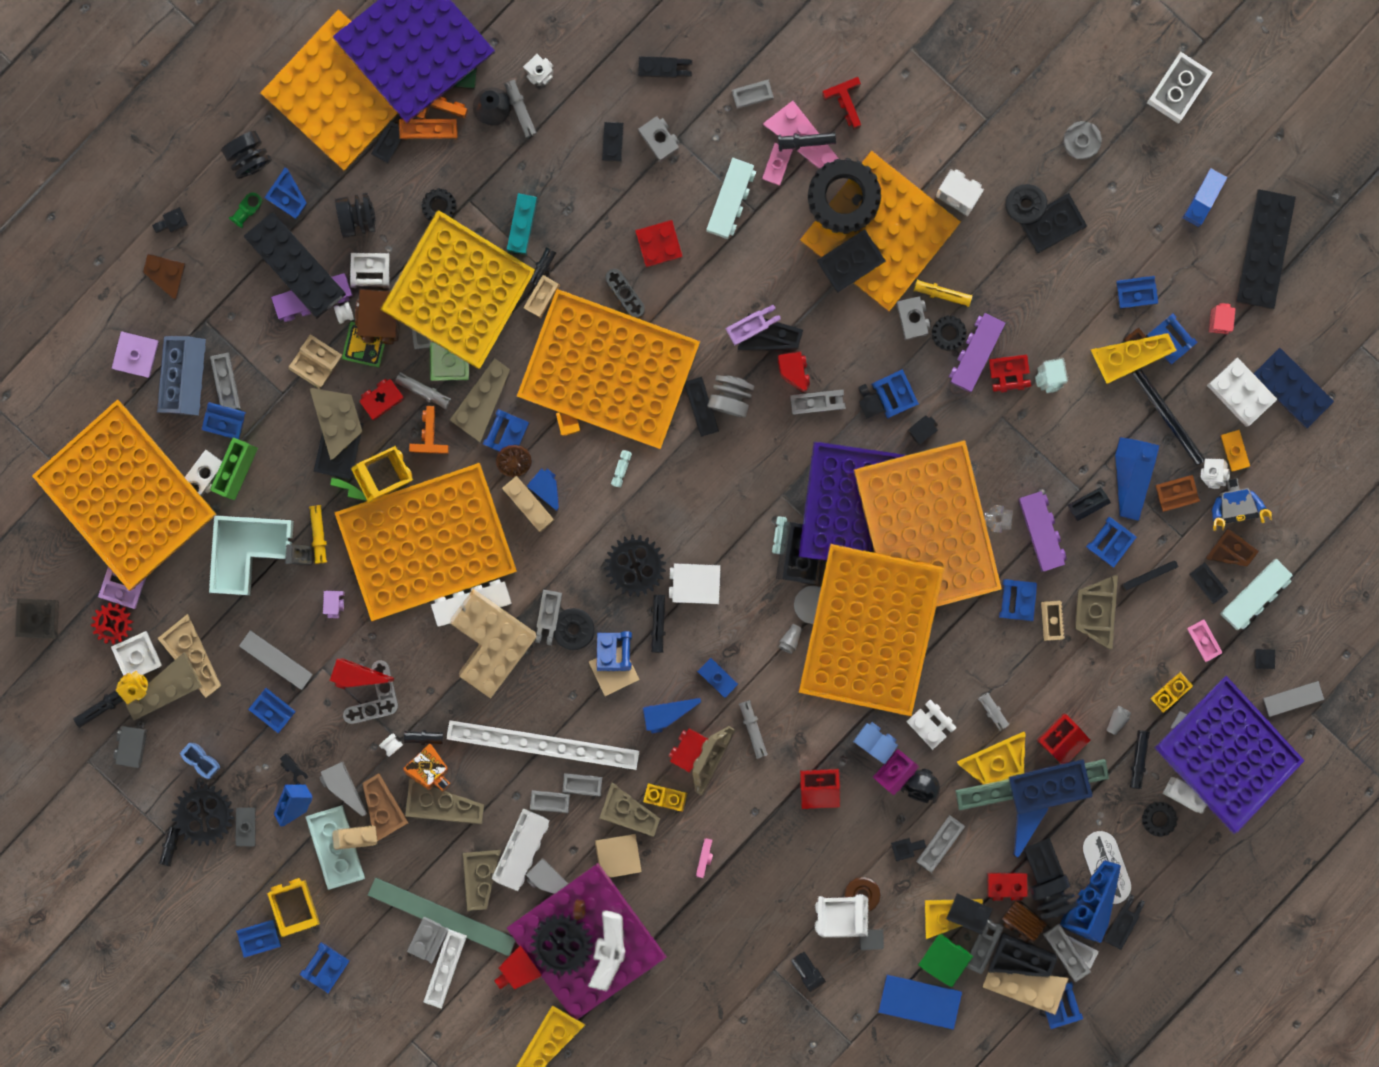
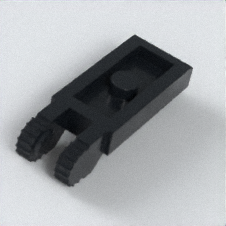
[638,56,692,78]
[1104,894,1145,950]

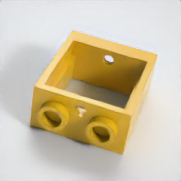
[351,446,413,503]
[267,878,320,937]

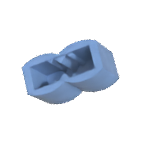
[853,722,898,764]
[180,743,220,779]

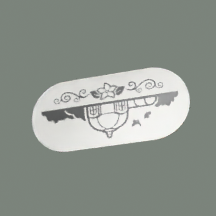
[1083,831,1131,904]

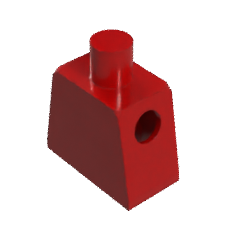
[494,945,542,990]

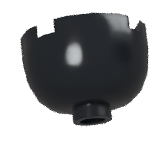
[901,768,940,804]

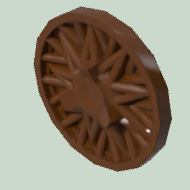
[496,445,532,477]
[845,877,881,912]

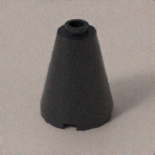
[473,87,511,126]

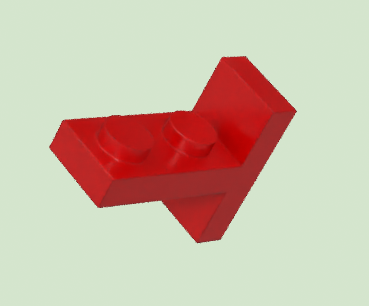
[822,77,861,130]

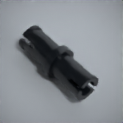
[529,247,557,285]
[404,730,443,745]
[158,826,181,867]

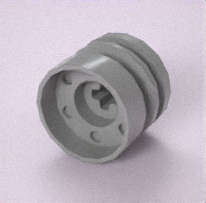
[708,375,755,418]

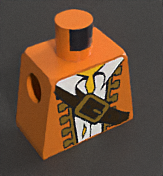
[403,744,450,792]

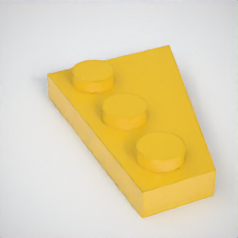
[925,899,983,939]

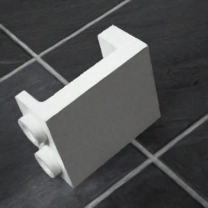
[669,564,720,604]
[1162,777,1207,813]
[815,895,868,938]

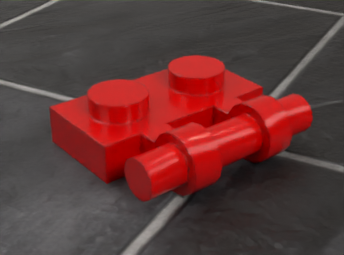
[989,354,1031,393]

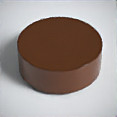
[574,900,586,920]

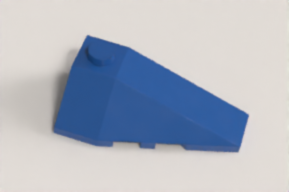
[1115,437,1160,521]
[1060,861,1121,943]

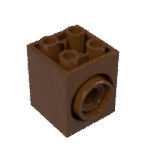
[355,290,399,345]

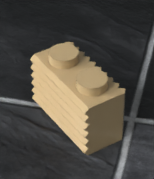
[1041,601,1065,641]
[332,825,377,850]

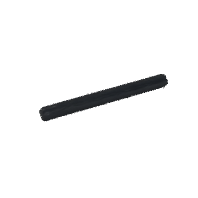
[1132,368,1205,465]

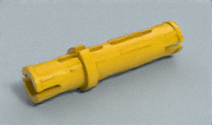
[914,279,972,307]
[309,505,327,564]

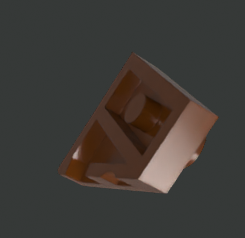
[143,254,186,299]
[1206,528,1259,567]

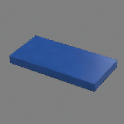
[878,975,962,1030]

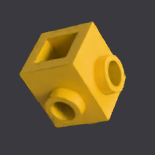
[116,670,148,705]

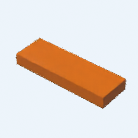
[399,119,457,139]

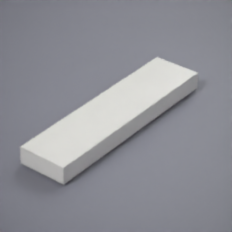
[424,929,467,1009]

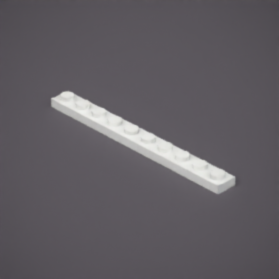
[447,720,639,770]

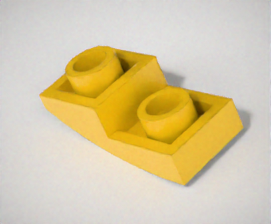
[1151,671,1193,713]
[643,783,688,812]

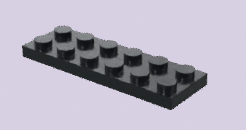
[1236,189,1296,309]
[244,212,346,319]

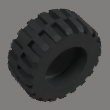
[808,158,881,234]

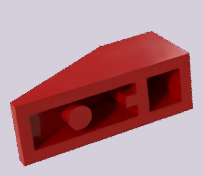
[330,658,395,689]

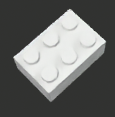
[1147,52,1213,124]
[935,170,983,216]
[1207,358,1277,427]

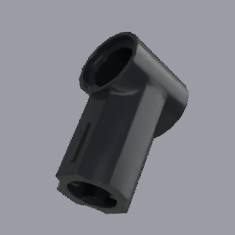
[791,951,826,992]

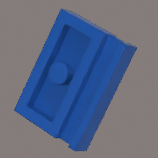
[1116,276,1158,309]
[202,402,246,439]
[248,688,296,733]
[236,919,282,958]

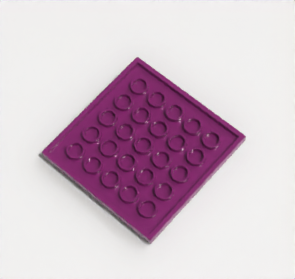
[507,863,666,1020]

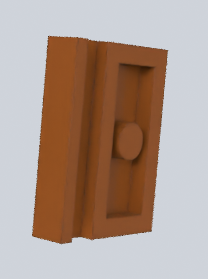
[1155,475,1200,512]

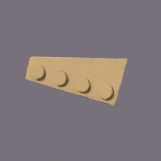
[158,614,221,698]
[983,972,1069,1015]

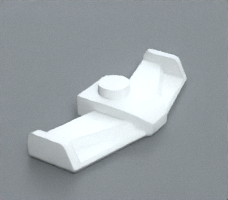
[589,911,625,991]

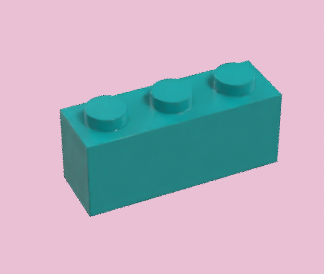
[507,193,538,255]

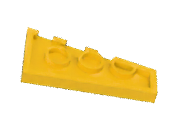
[1090,333,1177,384]
[516,1005,586,1067]

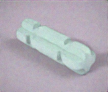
[611,450,632,488]
[772,516,787,554]

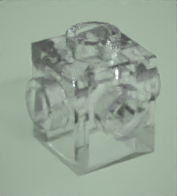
[984,505,1013,533]

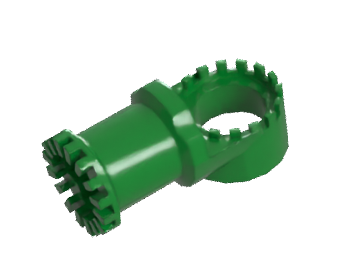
[228,192,262,229]

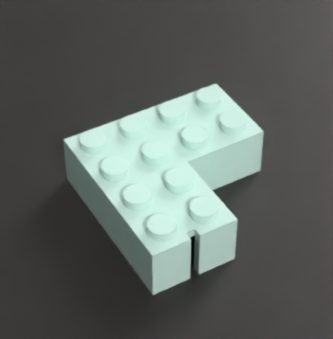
[209,516,294,595]

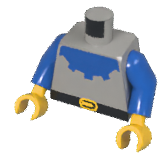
[1212,479,1272,531]

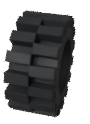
[422,188,457,222]
[931,315,967,351]
[1142,802,1178,837]

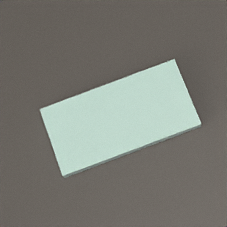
[306,805,365,890]

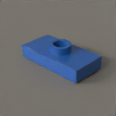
[697,658,738,698]

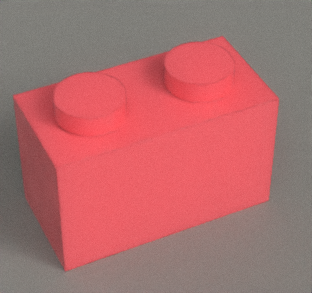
[1209,303,1235,334]

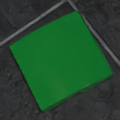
[918,934,974,987]

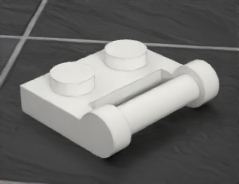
[350,253,390,288]

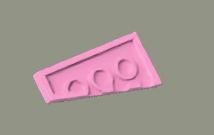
[763,101,839,169]

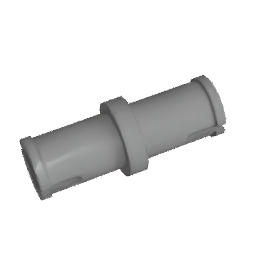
[978,692,1009,731]

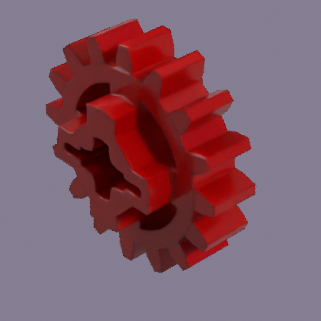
[91,603,134,644]

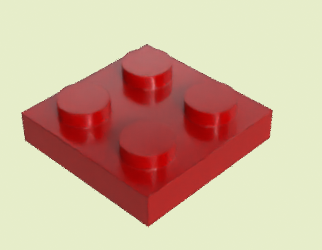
[635,220,683,268]

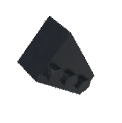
[737,313,803,352]
[988,933,1057,977]

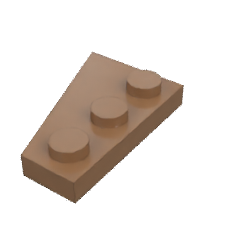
[362,773,409,841]

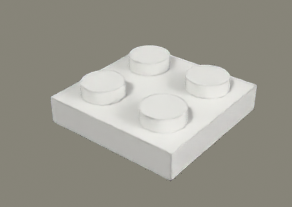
[111,631,162,675]

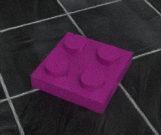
[873,749,919,796]

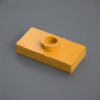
[1220,430,1250,472]

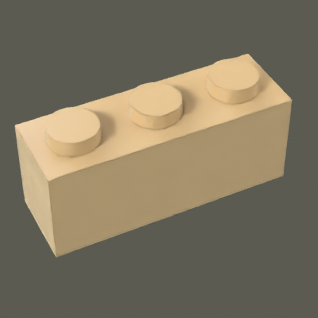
[502,476,555,533]

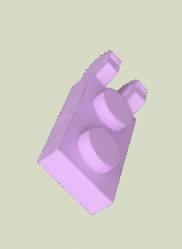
[725,305,781,346]

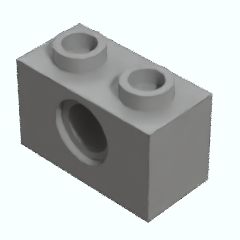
[638,116,680,163]
[896,296,931,340]

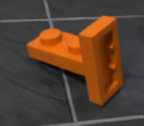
[417,96,468,119]
[409,406,449,454]

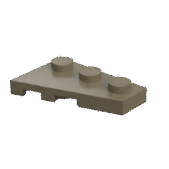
[599,782,660,838]
[462,850,501,911]

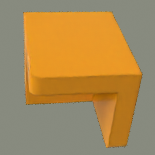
[556,412,580,437]

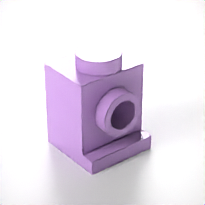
[323,591,345,618]

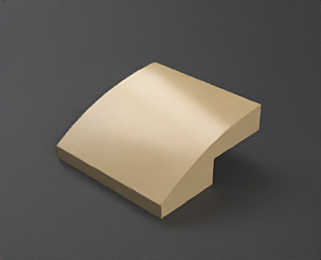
[288,334,342,389]
[589,646,640,696]
[595,834,642,878]

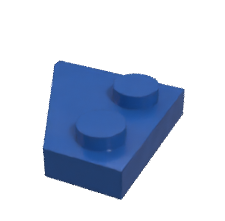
[264,168,307,220]

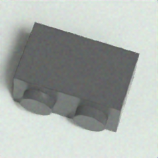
[113,726,147,768]

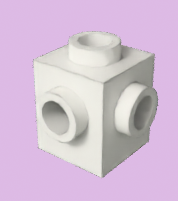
[523,54,554,86]
[1201,459,1230,489]

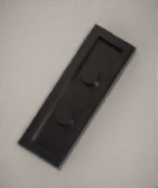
[685,377,719,437]
[1121,560,1178,591]

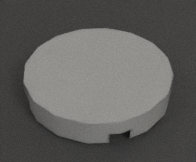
[1063,121,1102,160]
[794,586,821,624]

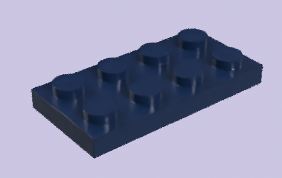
[1253,348,1334,429]
[1008,759,1093,815]

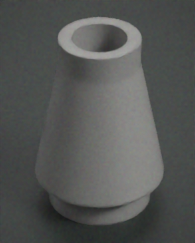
[779,624,802,654]
[1106,705,1131,735]

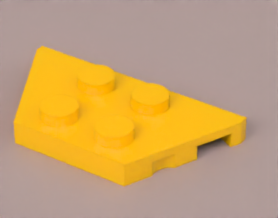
[957,731,1026,784]

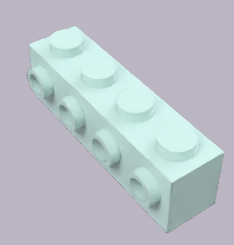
[706,158,756,239]
[1035,359,1067,393]
[1220,559,1293,630]

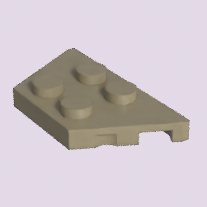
[310,388,363,460]
[1075,575,1118,649]
[692,726,736,796]

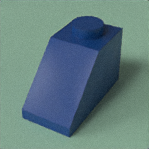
[527,468,559,511]
[274,785,312,827]

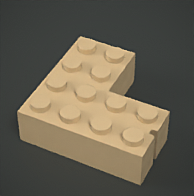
[451,589,536,698]

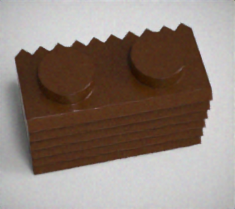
[1001,901,1047,943]

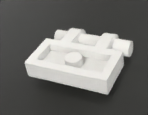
[906,700,956,750]

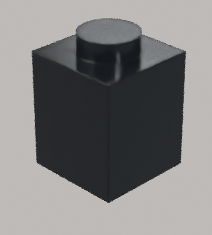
[907,415,938,445]

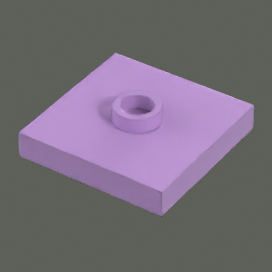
[112,332,159,378]

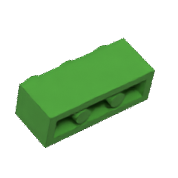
[210,437,258,500]

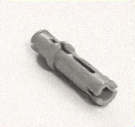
[504,80,537,138]
[395,372,451,409]
[739,700,768,759]

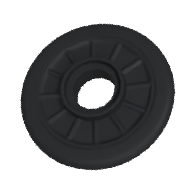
[1005,184,1047,224]
[553,608,595,650]

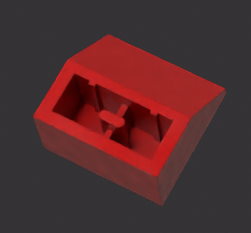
[777,352,810,393]
[1036,713,1091,764]
[800,769,840,809]

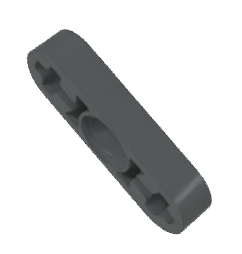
[606,269,645,318]

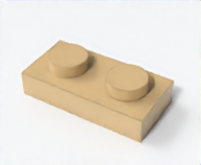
[524,275,560,318]

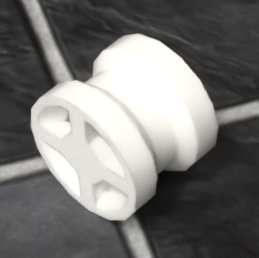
[334,301,354,324]
[379,733,403,757]

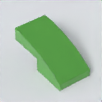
[330,478,367,501]

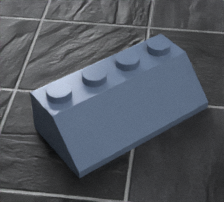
[157,336,206,415]

